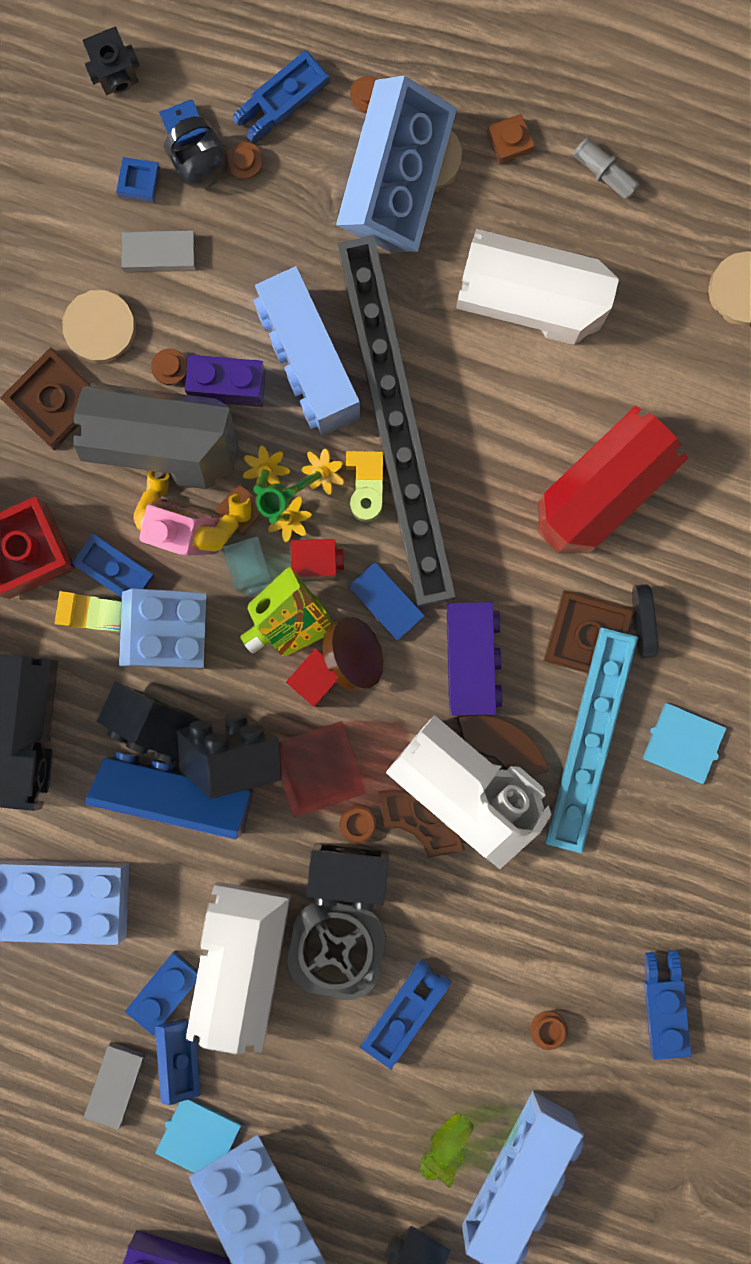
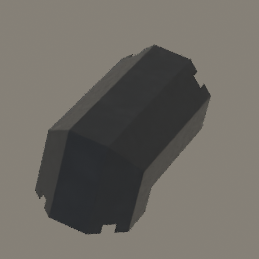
[0,654,58,811]

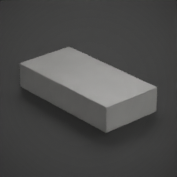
[121,230,196,272]
[83,1042,146,1130]

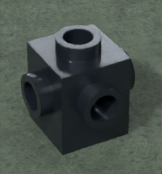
[82,26,140,96]

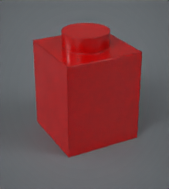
[290,539,344,581]
[286,649,338,707]

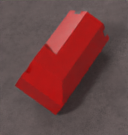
[538,405,688,554]

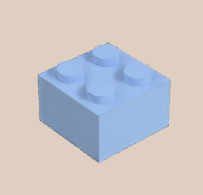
[119,588,206,669]

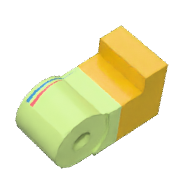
[346,451,383,523]
[54,591,122,633]

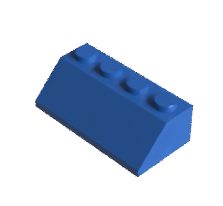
[85,752,254,840]

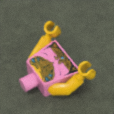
[133,471,251,556]

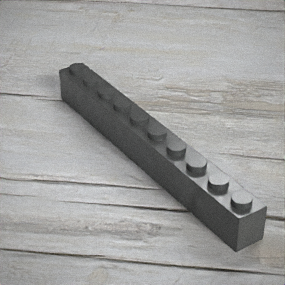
[338,235,455,608]

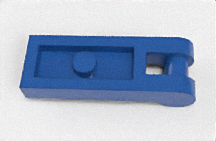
[360,959,452,1070]

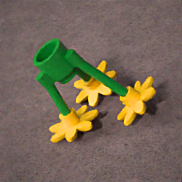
[243,445,344,542]

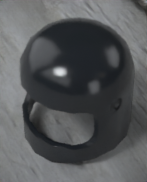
[164,116,228,188]

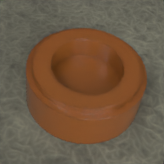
[339,805,376,843]

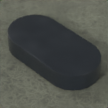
[632,584,659,658]

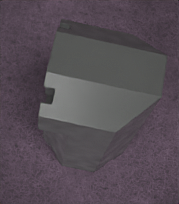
[74,382,239,489]

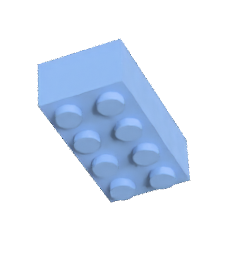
[336,75,457,252]
[253,266,361,436]
[0,859,130,945]
[462,1091,584,1264]
[189,1135,325,1264]

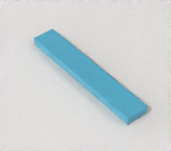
[545,628,638,853]

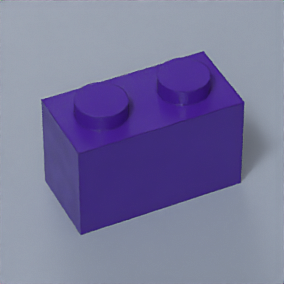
[185,355,266,407]

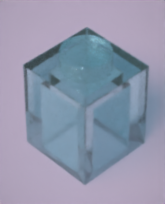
[222,536,273,597]

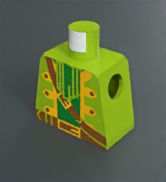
[240,566,333,656]

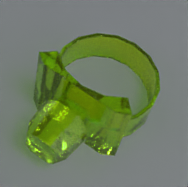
[419,1112,474,1188]

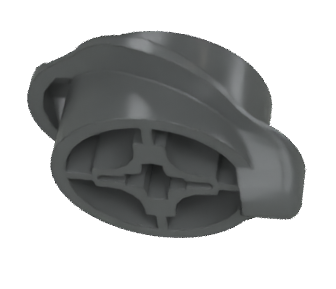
[287,903,386,1000]

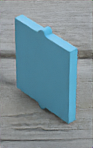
[642,703,726,784]
[155,1099,241,1173]

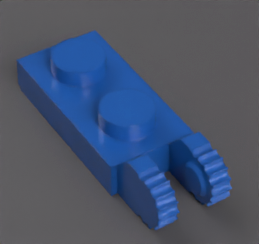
[232,50,330,143]
[644,950,691,1060]

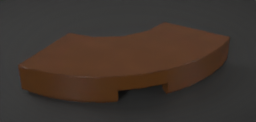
[458,715,549,776]
[378,790,465,858]

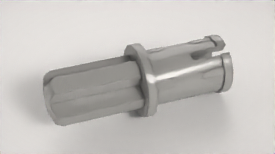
[573,137,639,199]

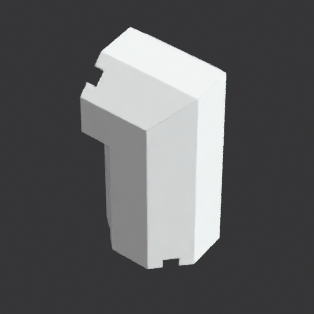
[456,229,619,345]
[386,715,551,869]
[186,882,291,1054]

